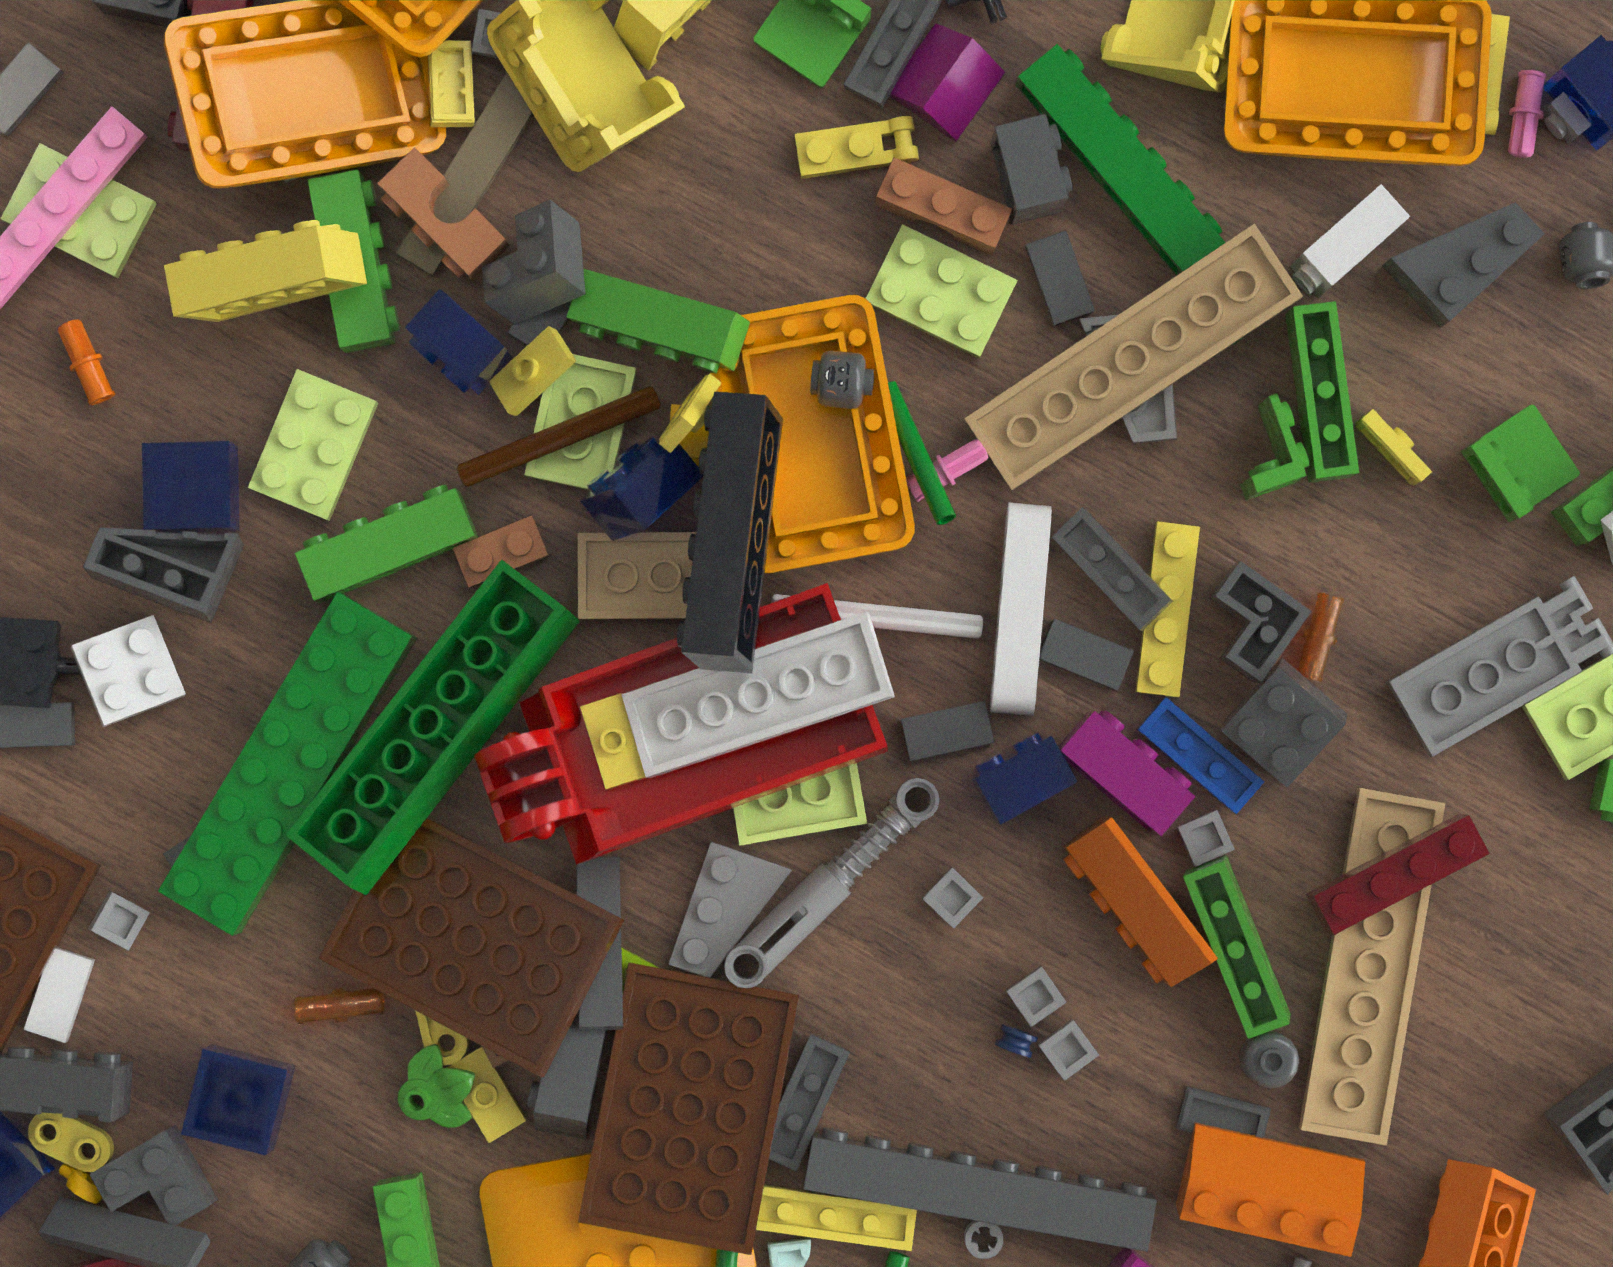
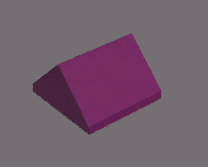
[890,23,1005,142]

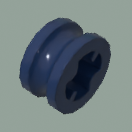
[995,1024,1038,1058]

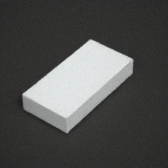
[24,948,95,1043]

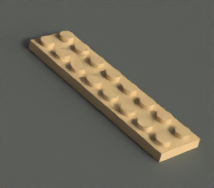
[964,223,1303,490]
[1299,788,1445,1146]

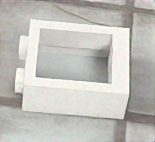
[1290,184,1410,298]

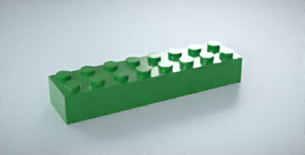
[286,559,580,895]
[158,592,418,936]

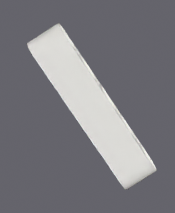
[990,502,1052,716]

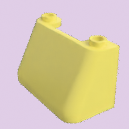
[487,0,685,172]
[1101,0,1235,93]

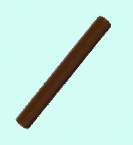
[457,386,661,487]

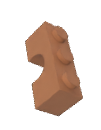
[378,147,510,281]
[875,157,1012,256]

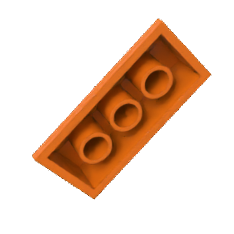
[1063,816,1218,987]
[1176,1122,1365,1257]
[1418,1159,1536,1267]

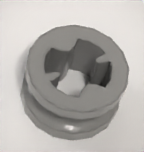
[964,1220,1004,1259]

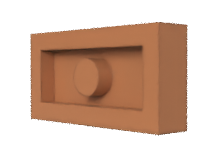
[453,515,549,589]

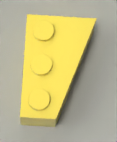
[614,0,712,71]

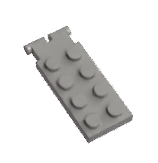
[1387,576,1613,757]

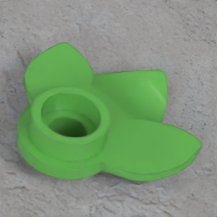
[398,1044,475,1128]

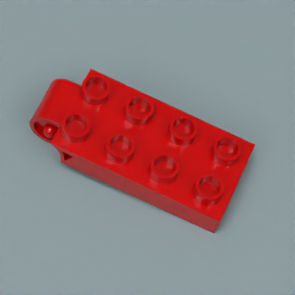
[474,583,888,865]

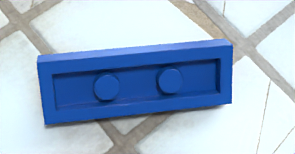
[1137,697,1264,814]

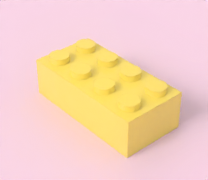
[164,220,367,322]

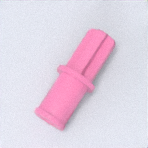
[1508,70,1546,158]
[906,439,988,502]

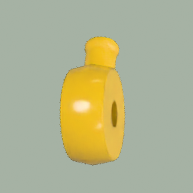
[59,1163,103,1204]

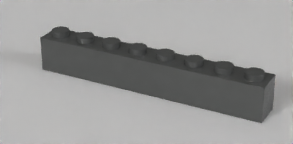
[804,1128,1157,1252]

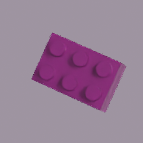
[1054,710,1195,837]

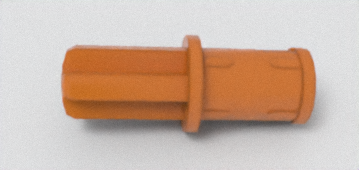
[58,319,116,405]

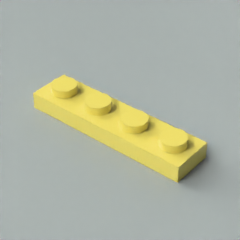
[1135,521,1200,698]
[756,1185,917,1251]

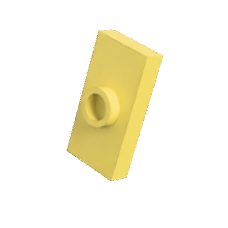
[428,40,475,127]
[489,326,576,416]
[658,374,722,453]
[1355,409,1432,486]
[580,693,646,790]
[448,1046,527,1143]

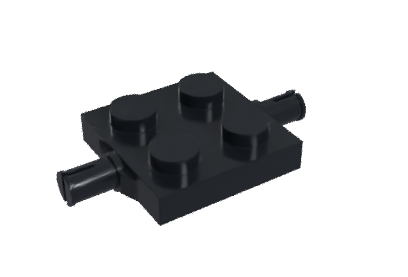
[0,617,82,708]

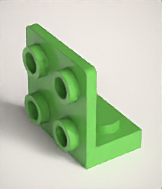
[754,0,871,88]
[1240,394,1309,500]
[1461,405,1580,522]

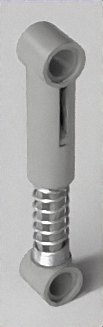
[724,778,939,989]

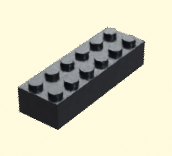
[677,392,783,673]

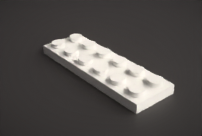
[621,612,895,778]

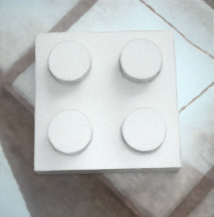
[71,615,186,727]

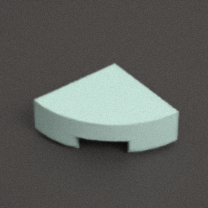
[767,1237,811,1267]

